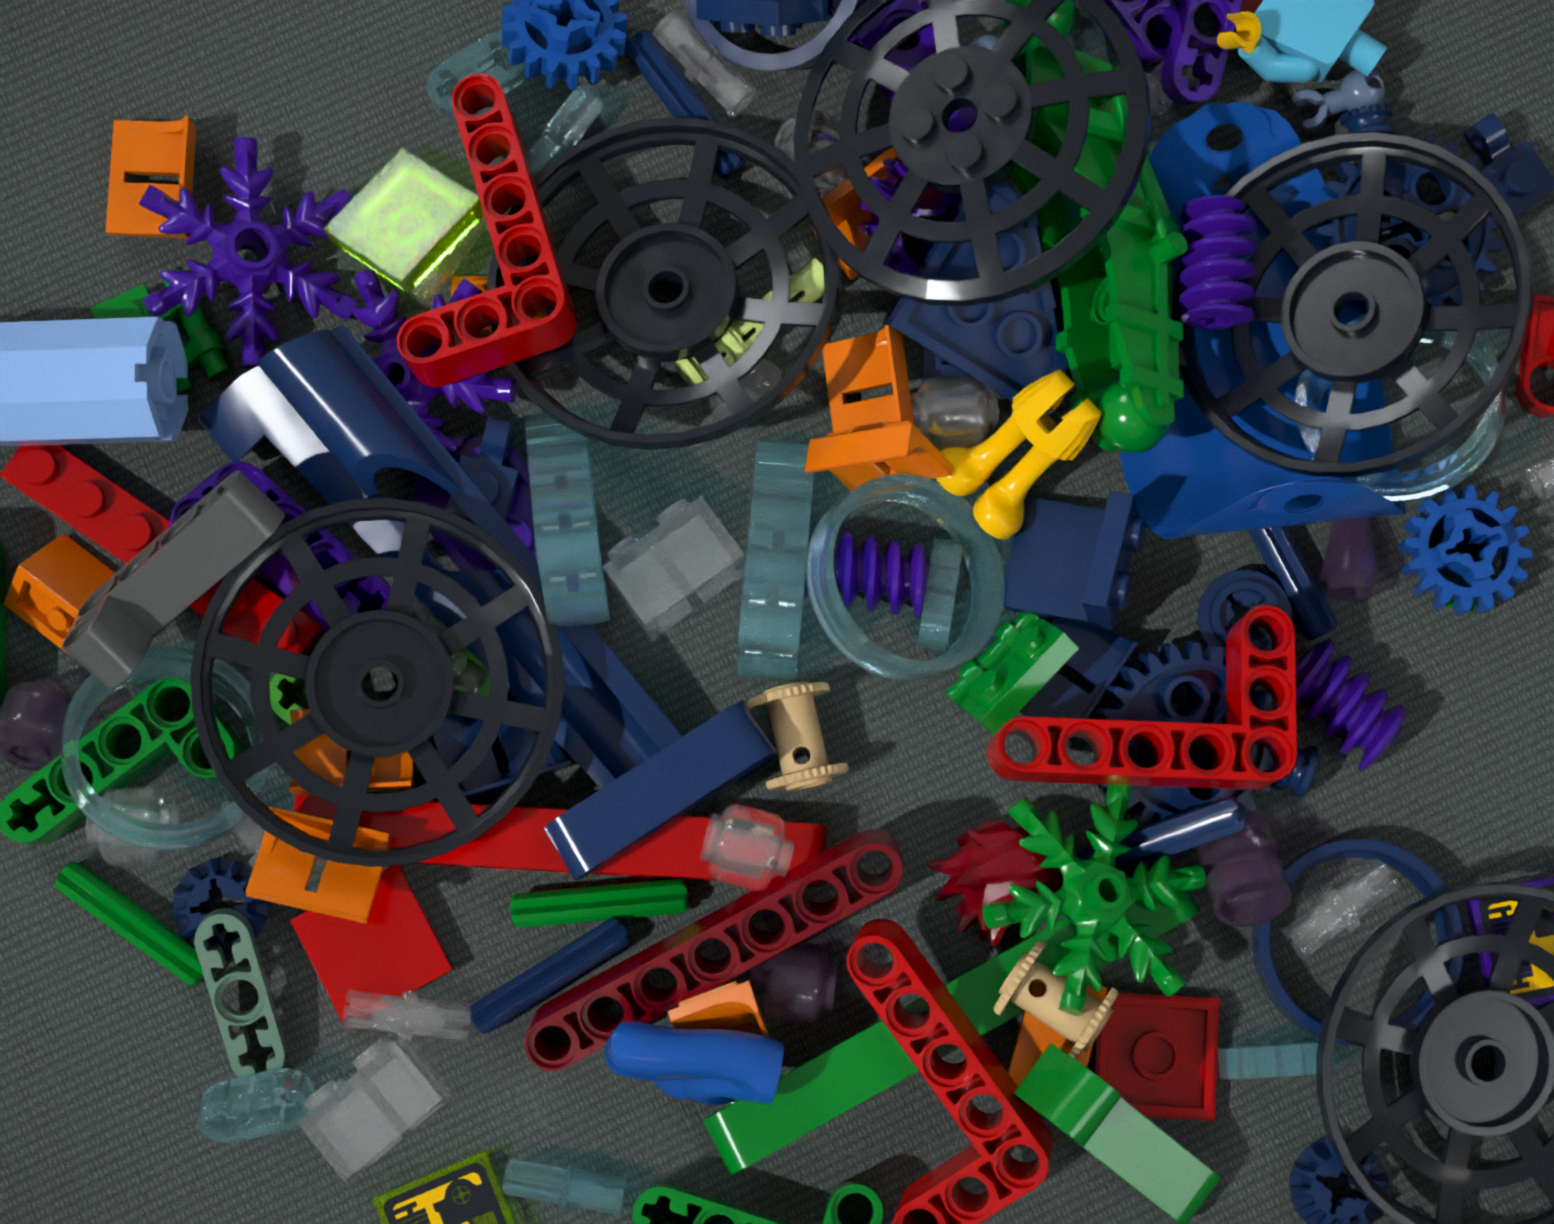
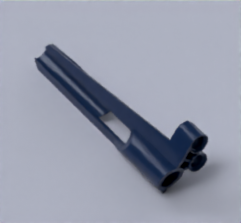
[198,325,683,789]

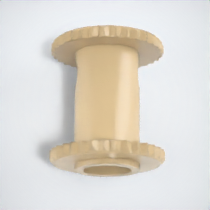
[747,681,849,792]
[993,940,1118,1060]

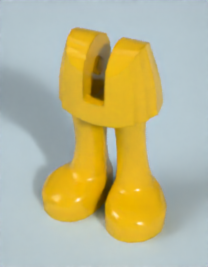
[936,369,1102,540]

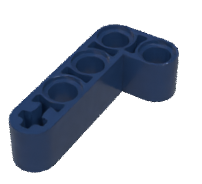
[543,700,778,881]

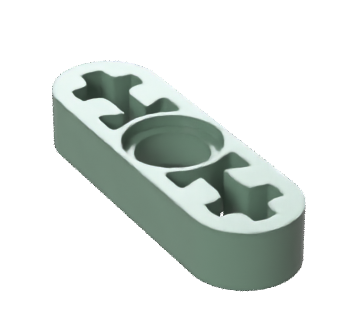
[194,908,287,1083]

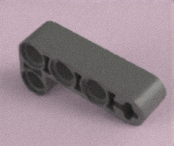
[62,470,285,689]

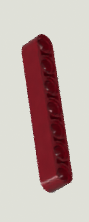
[525,829,903,1071]

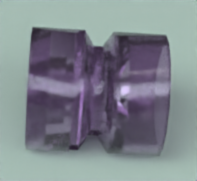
[1195,811,1292,927]

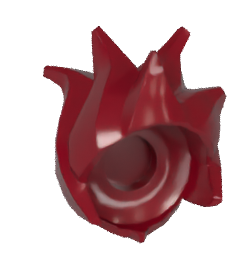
[929,819,1064,947]

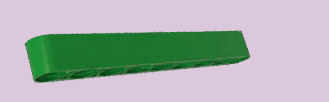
[701,858,1200,1175]

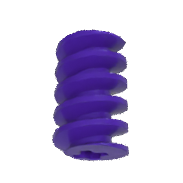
[1178,195,1257,329]
[803,527,930,619]
[1296,639,1406,772]

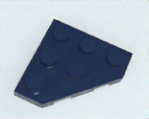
[886,180,1068,403]

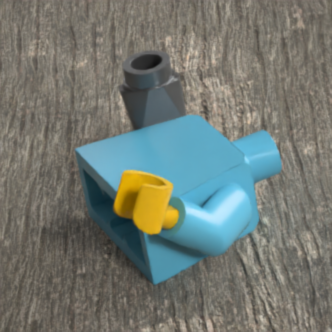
[1217,0,1388,83]

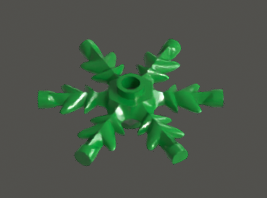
[983,785,1206,1016]

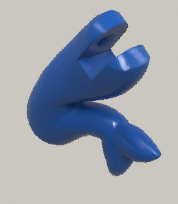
[604,1021,784,1105]

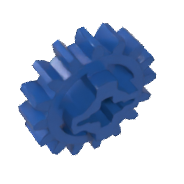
[501,0,627,90]
[1398,485,1533,616]

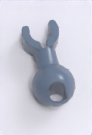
[1291,70,1385,136]

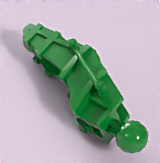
[1003,0,1188,453]

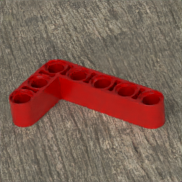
[396,73,577,387]
[987,605,1297,790]
[846,919,1053,1224]

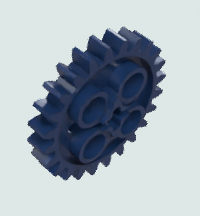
[1312,131,1506,314]
[1094,641,1273,824]

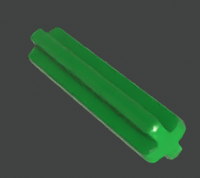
[54,862,204,986]
[510,878,689,928]

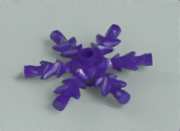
[139,137,359,370]
[353,269,518,490]

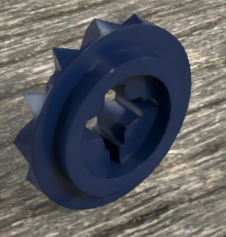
[1196,570,1293,660]
[171,858,269,954]
[1289,1138,1389,1224]

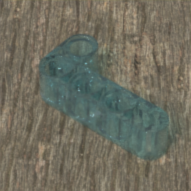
[524,407,610,628]
[736,439,814,682]

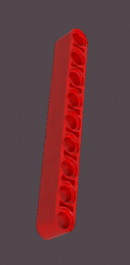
[294,795,828,887]

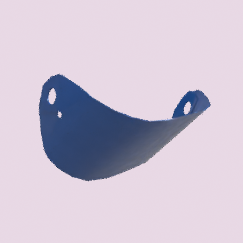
[1119,102,1406,539]

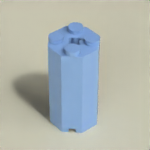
[0,317,188,447]

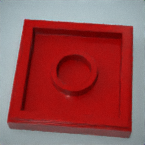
[290,865,454,1027]
[1093,992,1220,1121]

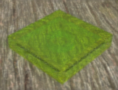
[323,148,484,294]

